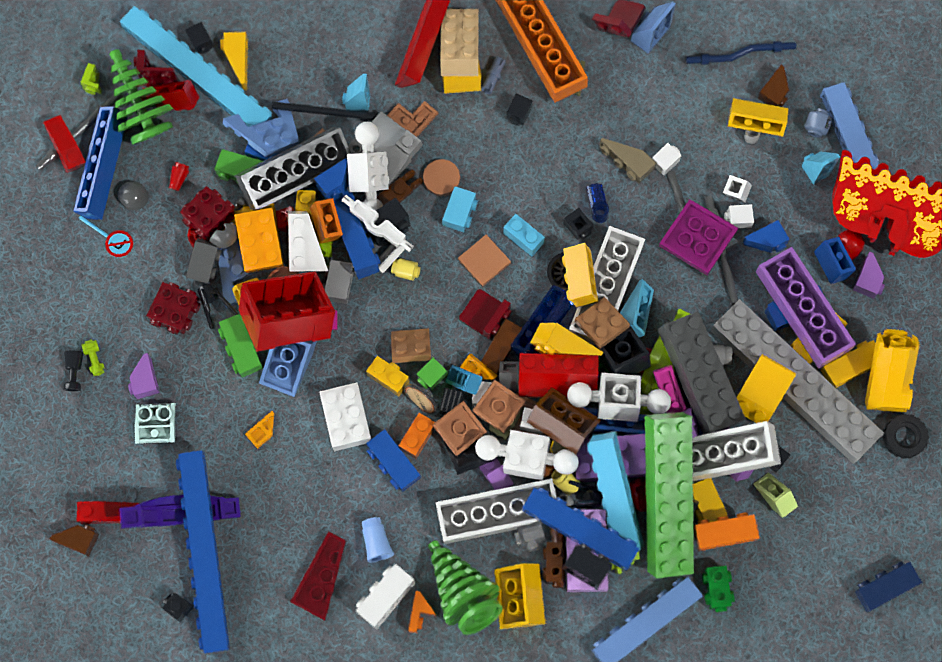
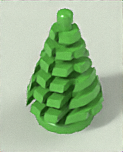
[110,49,173,145]
[428,540,503,635]

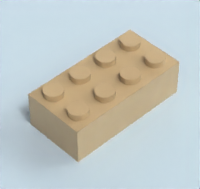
[440,9,479,76]

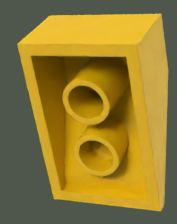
[530,323,603,356]
[736,354,797,423]

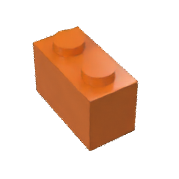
[310,198,343,244]
[399,413,435,459]

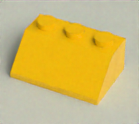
[494,563,545,629]

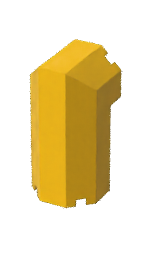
[865,329,920,412]

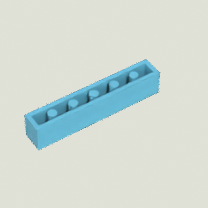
[588,432,644,550]

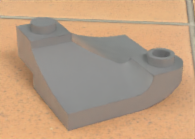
[348,111,423,187]

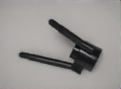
[197,284,238,329]
[567,480,603,509]

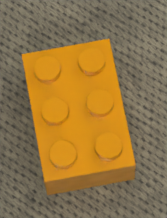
[234,208,284,273]

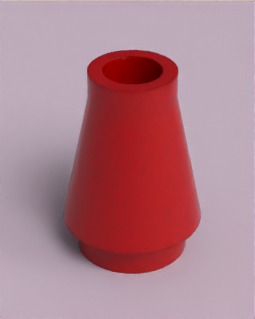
[169,162,189,191]

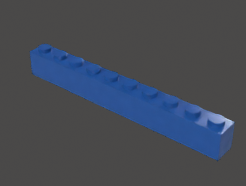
[176,450,230,653]

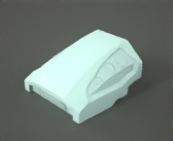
[135,403,176,444]

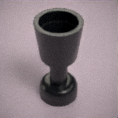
[63,350,84,391]

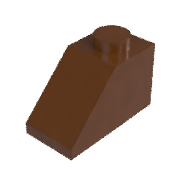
[758,64,789,107]
[49,524,99,557]

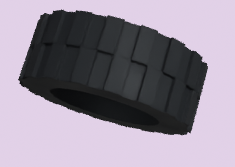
[883,414,929,459]

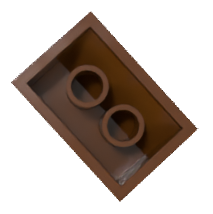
[527,388,601,455]

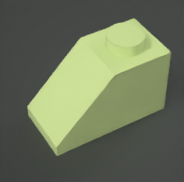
[753,473,798,518]

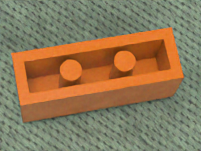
[693,512,760,551]

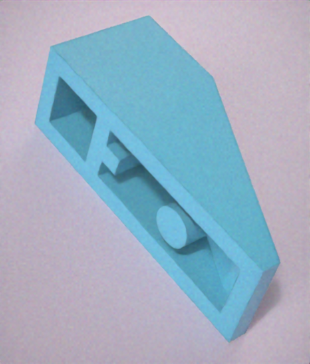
[342,74,371,111]
[801,152,840,185]
[620,279,654,337]

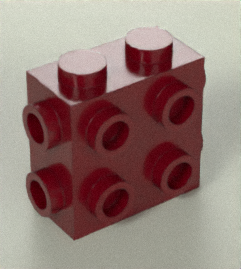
[180,186,236,242]
[146,282,201,335]

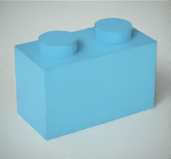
[442,186,478,232]
[503,214,545,257]

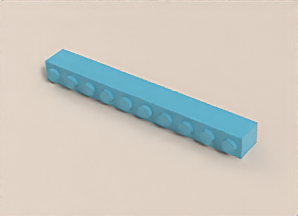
[120,6,272,127]

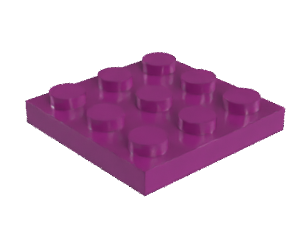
[659,199,738,276]

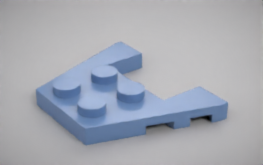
[223,99,299,157]
[218,240,285,308]

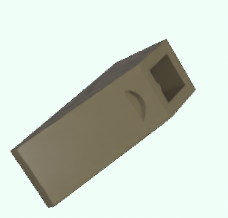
[599,138,656,183]

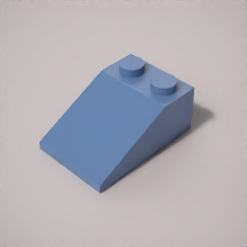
[631,2,676,53]
[259,340,317,397]

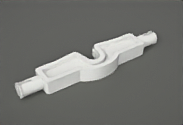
[342,195,414,252]

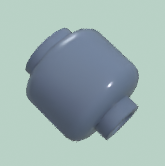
[805,108,832,138]

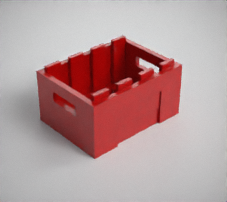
[239,271,335,352]

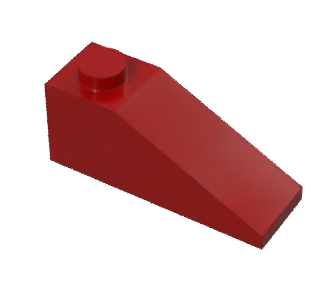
[142,79,200,111]
[43,115,86,173]
[77,501,139,524]

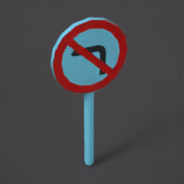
[79,216,133,257]

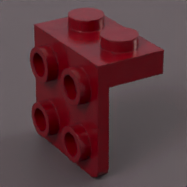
[592,0,646,38]
[134,50,179,87]
[459,289,512,340]

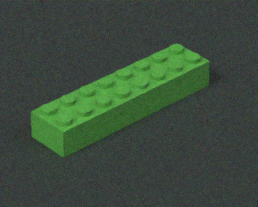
[645,412,694,578]

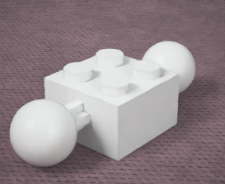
[347,122,389,211]
[567,373,671,422]
[475,430,579,481]

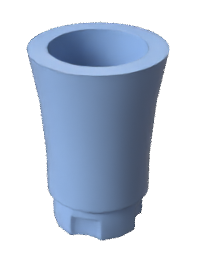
[362,517,394,563]

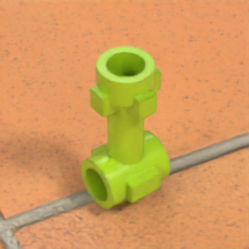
[81,339,105,376]

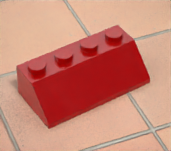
[519,353,598,397]

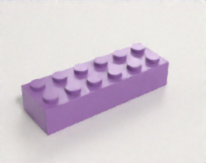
[756,247,856,369]

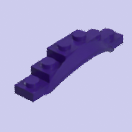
[119,495,241,529]

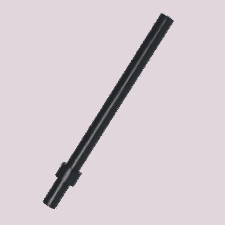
[271,102,379,121]

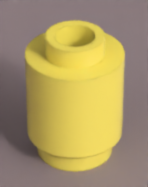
[391,258,421,281]
[551,470,580,495]

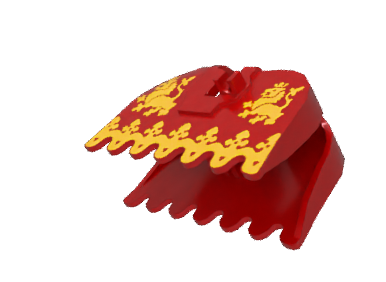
[832,150,942,258]

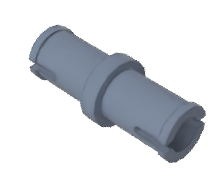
[481,57,506,94]

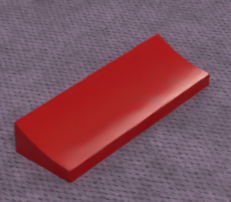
[395,0,450,88]

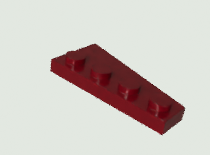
[290,531,346,621]

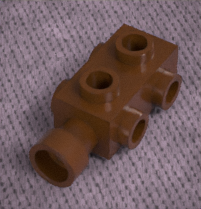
[543,528,566,588]

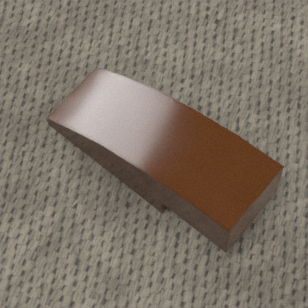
[481,319,522,381]

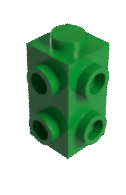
[702,566,735,613]

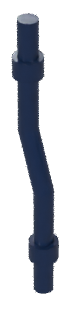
[686,41,796,65]

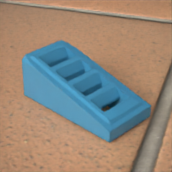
[446,365,482,395]

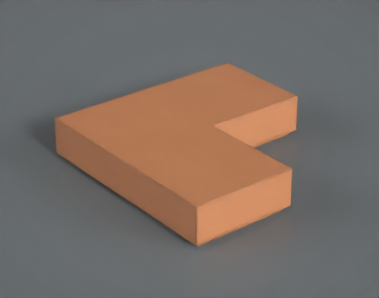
[387,101,438,137]

